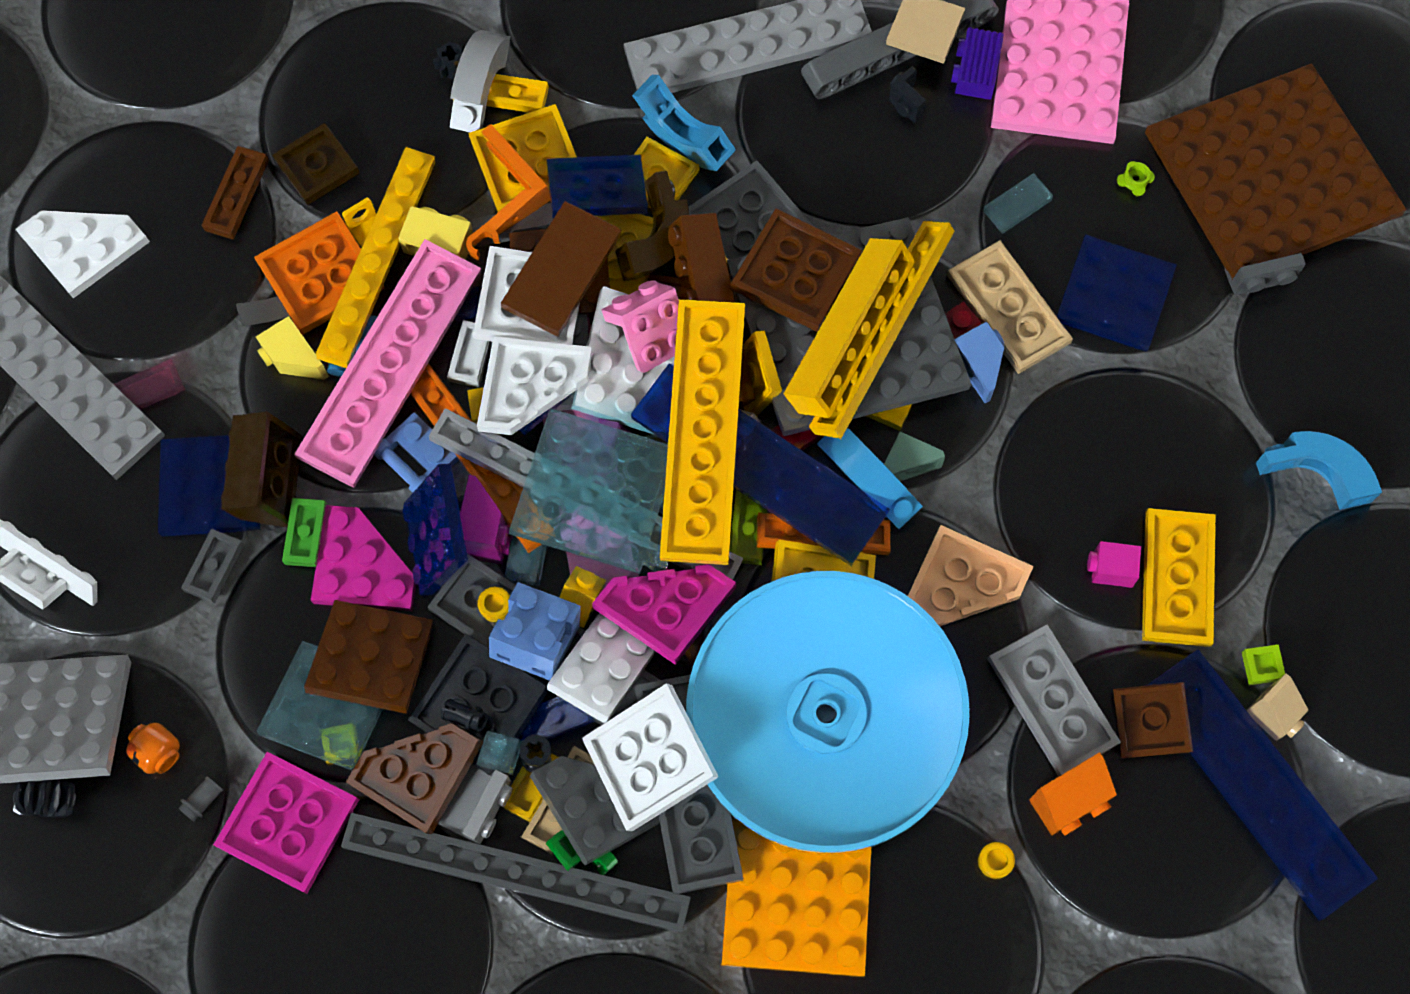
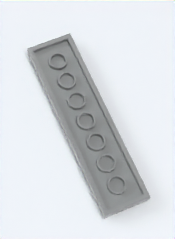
[624,0,872,93]
[0,276,165,480]

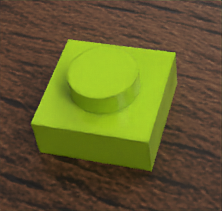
[1241,645,1285,685]

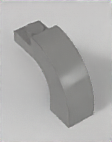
[449,30,510,132]

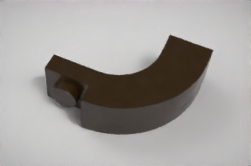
[615,171,689,282]

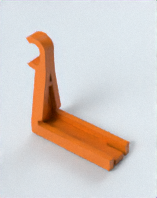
[466,124,551,260]

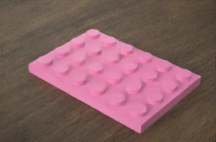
[991,0,1129,144]

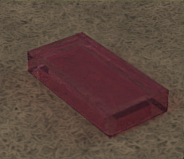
[113,359,186,410]

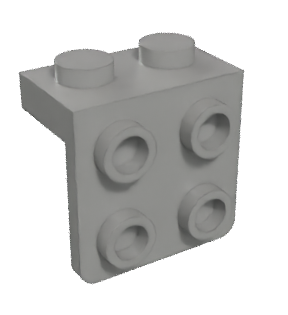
[438,764,513,844]

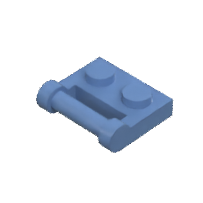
[374,413,459,496]

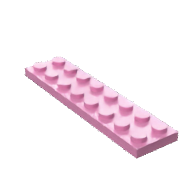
[295,239,481,488]

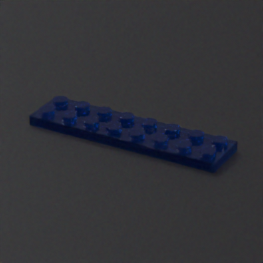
[631,363,890,567]
[1146,649,1378,921]

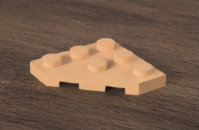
[908,525,1033,626]

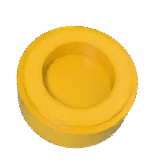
[477,586,510,622]
[978,842,1015,879]

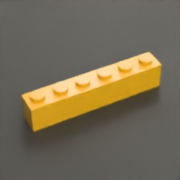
[783,238,915,418]

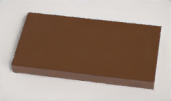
[501,201,622,337]

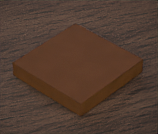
[1113,682,1193,758]

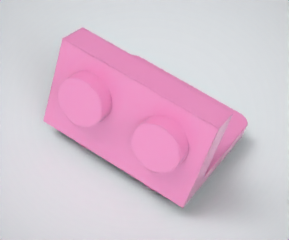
[601,281,679,373]

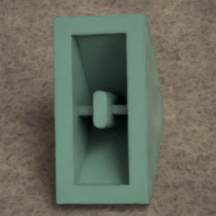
[884,432,945,481]

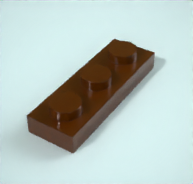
[201,146,269,240]

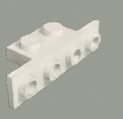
[0,519,98,610]

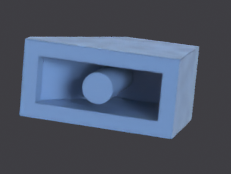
[954,322,1004,403]

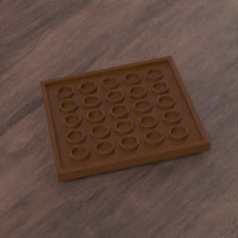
[1145,63,1406,280]

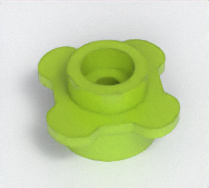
[1117,161,1155,196]

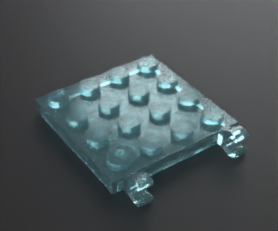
[509,408,669,574]

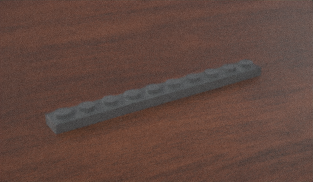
[341,813,691,933]

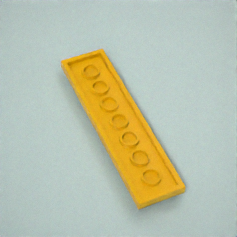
[660,300,745,565]

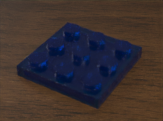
[1057,235,1176,352]
[158,435,261,536]
[403,464,468,595]

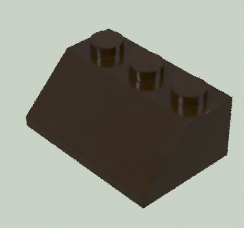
[221,411,302,528]

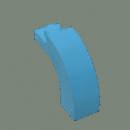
[632,74,736,171]
[817,428,923,529]
[1256,431,1382,510]

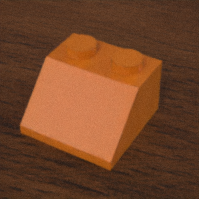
[1029,752,1117,836]

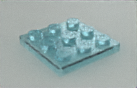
[257,641,383,771]

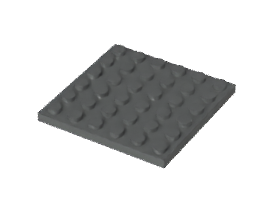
[727,217,971,437]

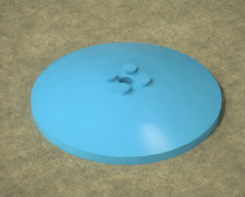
[686,571,970,853]

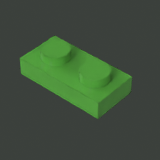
[282,498,328,567]

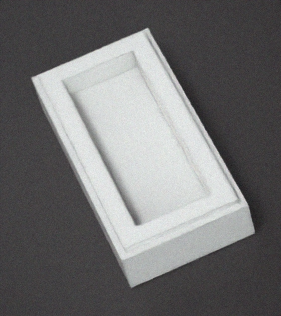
[447,320,491,388]

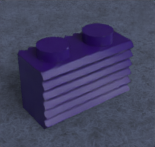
[951,27,1004,100]

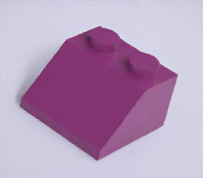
[454,475,513,565]

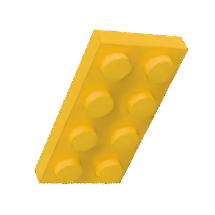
[1142,508,1216,647]

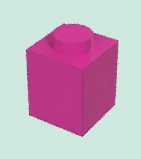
[1087,541,1141,588]

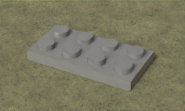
[987,624,1121,776]

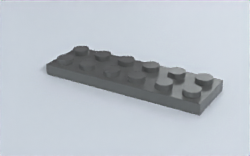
[634,675,744,895]

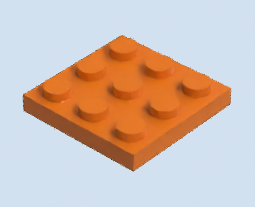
[254,211,385,335]

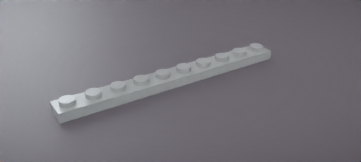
[429,408,743,580]

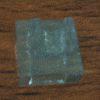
[476,731,522,775]

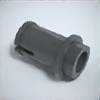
[178,776,223,822]

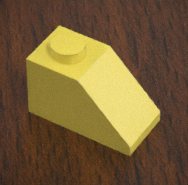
[256,316,329,380]

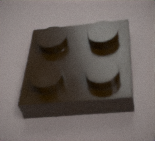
[272,123,359,205]

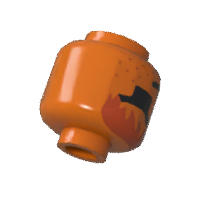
[126,723,180,774]

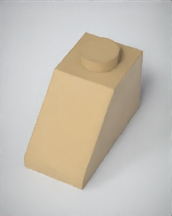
[1245,674,1308,741]

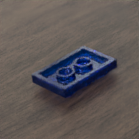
[546,155,648,218]

